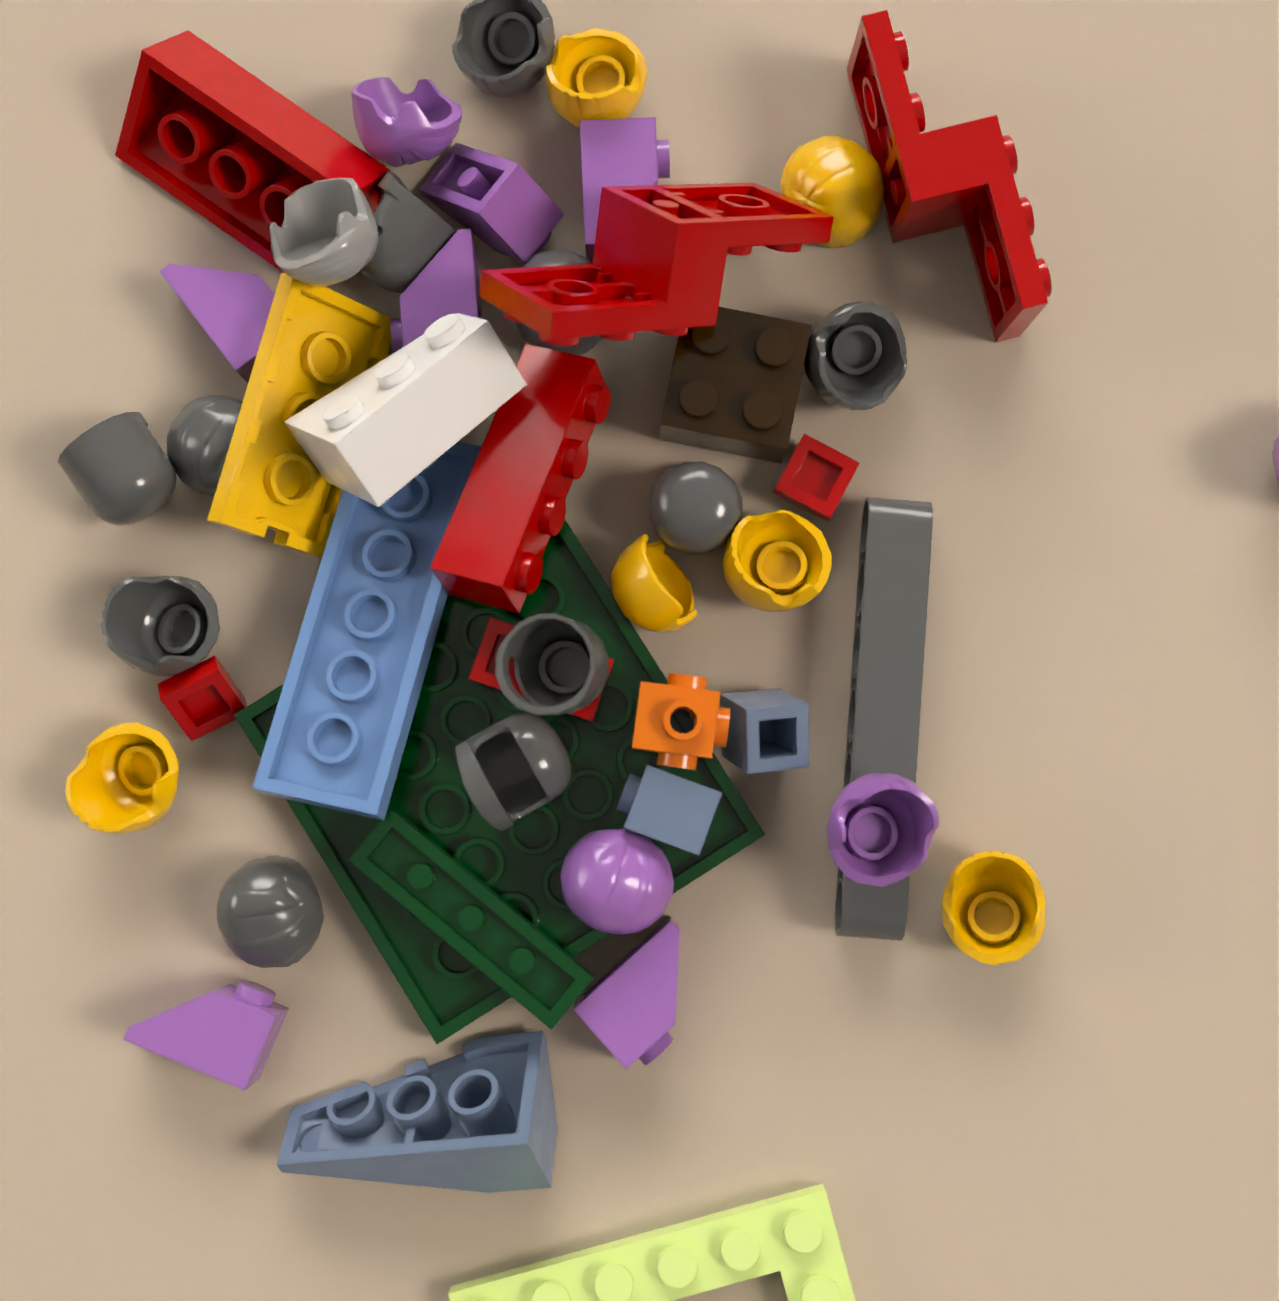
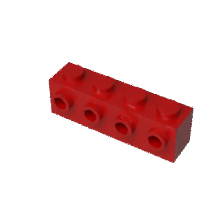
[430,344,611,614]

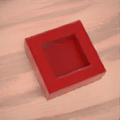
[773,434,860,522]
[157,655,247,742]

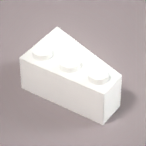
[284,313,527,507]

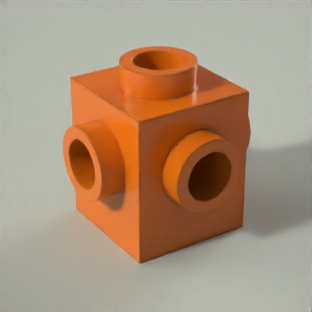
[632,673,731,770]

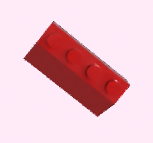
[115,30,390,273]

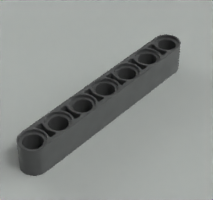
[835,497,933,941]

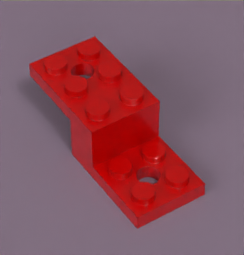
[846,10,1052,342]
[479,182,834,346]

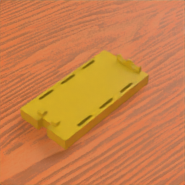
[207,273,392,559]

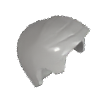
[270,177,379,286]

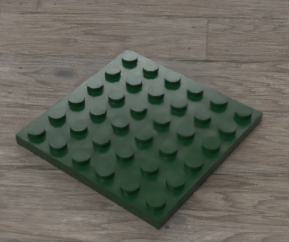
[234,519,765,1044]

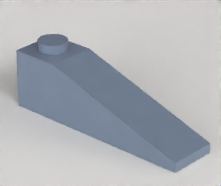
[277,1031,558,1193]

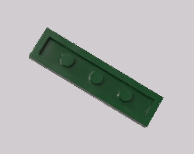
[348,808,594,1030]

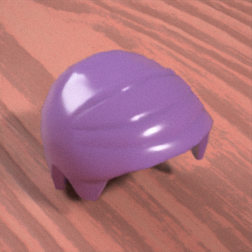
[351,77,462,167]
[827,773,939,887]
[560,829,674,935]

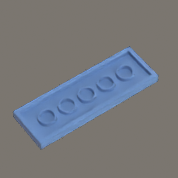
[252,442,481,821]

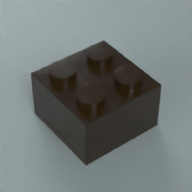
[659,307,812,464]

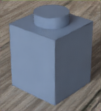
[720,688,809,774]
[616,765,722,855]

